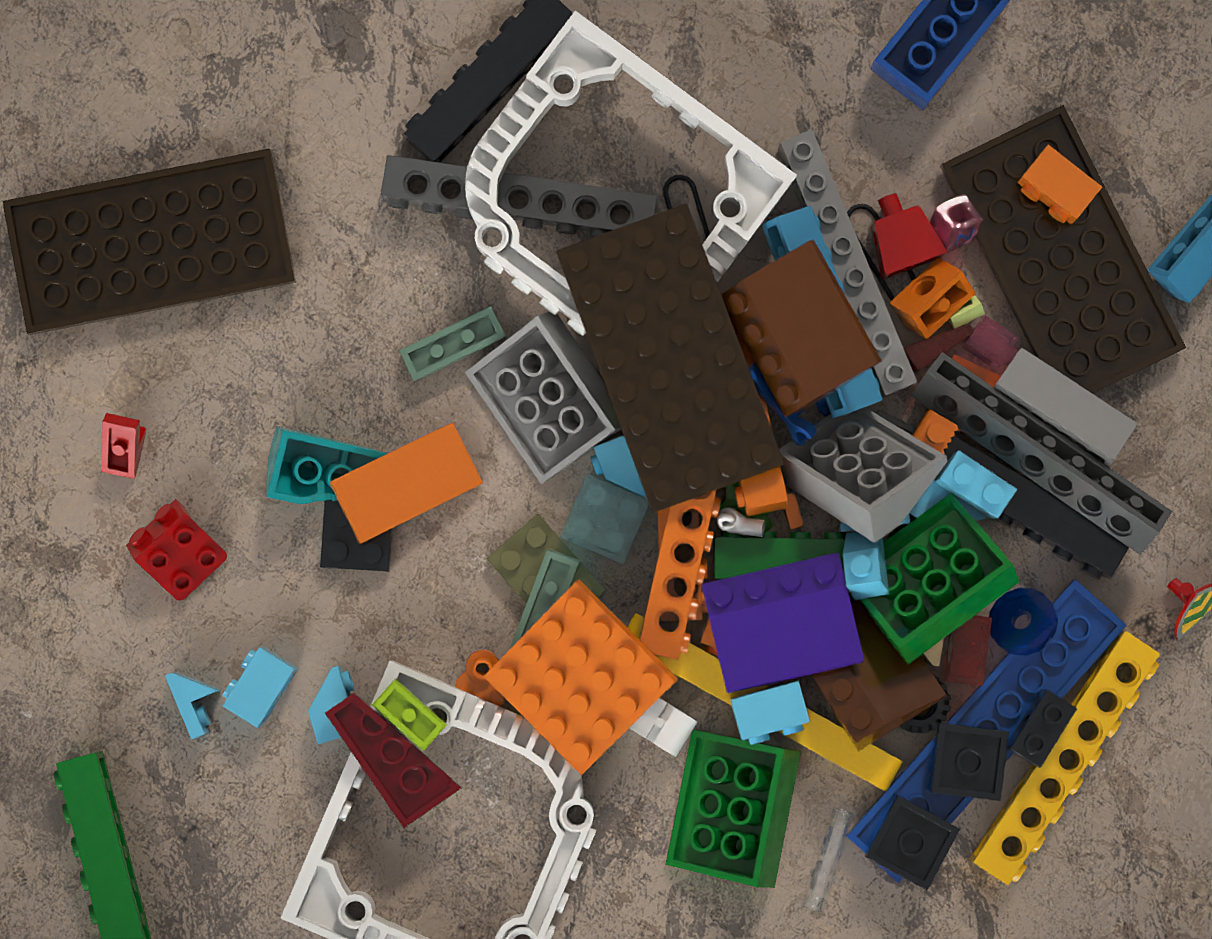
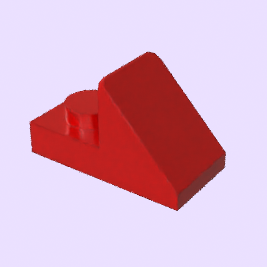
[101,413,146,479]

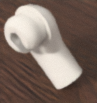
[717,507,765,537]

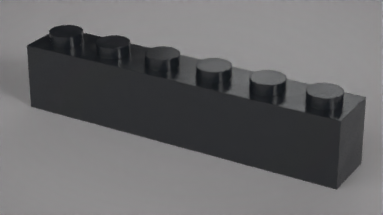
[404,0,573,163]
[934,436,1129,580]

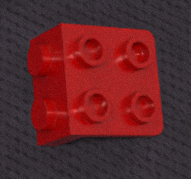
[126,499,227,601]

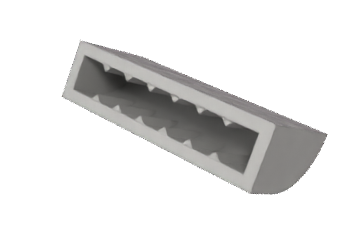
[994,347,1138,467]

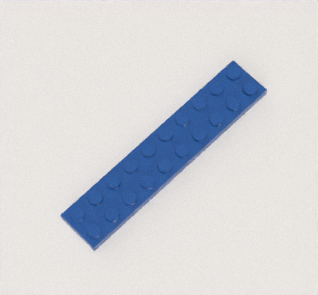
[845,579,1127,883]

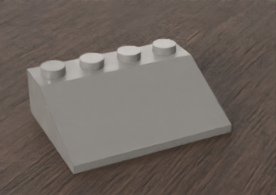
[465,312,621,484]
[779,407,947,543]

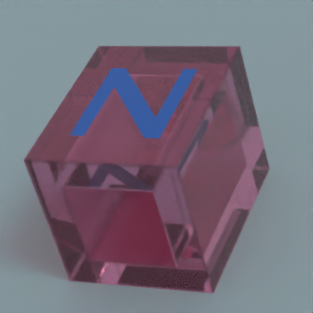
[930,194,983,254]
[962,315,1019,370]

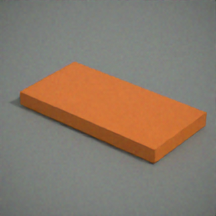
[329,422,483,544]

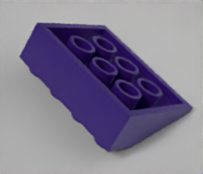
[702,552,864,694]

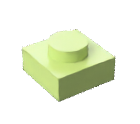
[948,295,985,329]

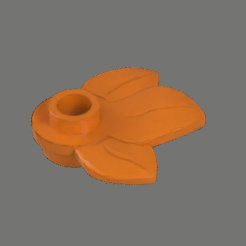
[455,649,505,707]

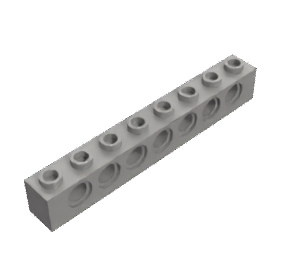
[778,130,917,399]

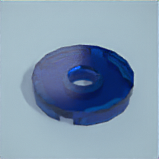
[988,588,1058,656]

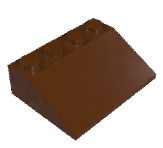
[721,239,882,417]
[809,592,947,751]

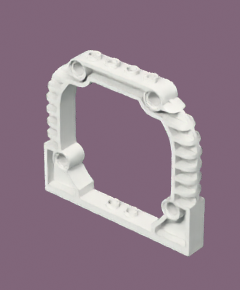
[465,11,797,336]
[281,660,596,939]

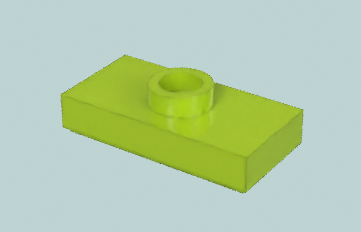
[372,678,447,751]

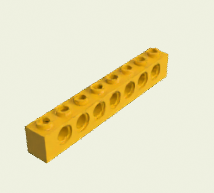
[969,631,1160,885]

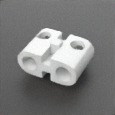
[630,698,697,757]

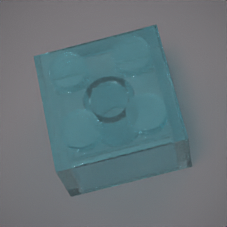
[560,474,649,565]

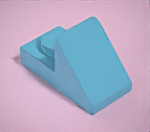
[165,672,221,739]

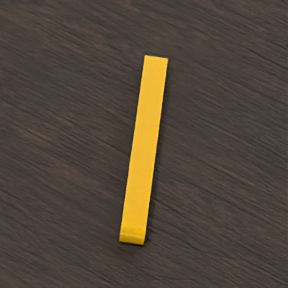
[627,613,903,792]

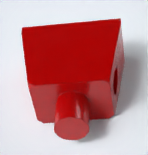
[871,193,947,280]

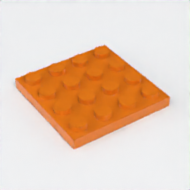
[484,579,678,775]

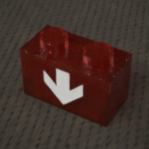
[943,615,992,686]

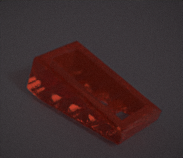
[903,325,974,373]

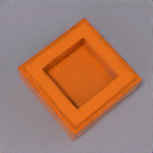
[783,493,804,531]

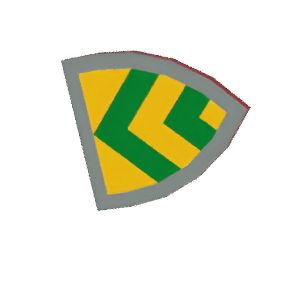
[1167,578,1212,641]

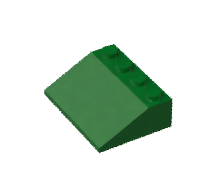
[844,493,1020,664]
[666,729,801,888]

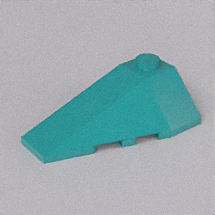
[266,426,388,504]

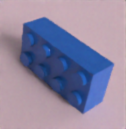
[870,0,1010,111]

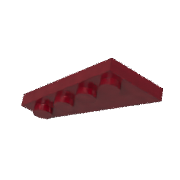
[325,693,462,828]

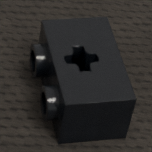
[1007,689,1078,768]

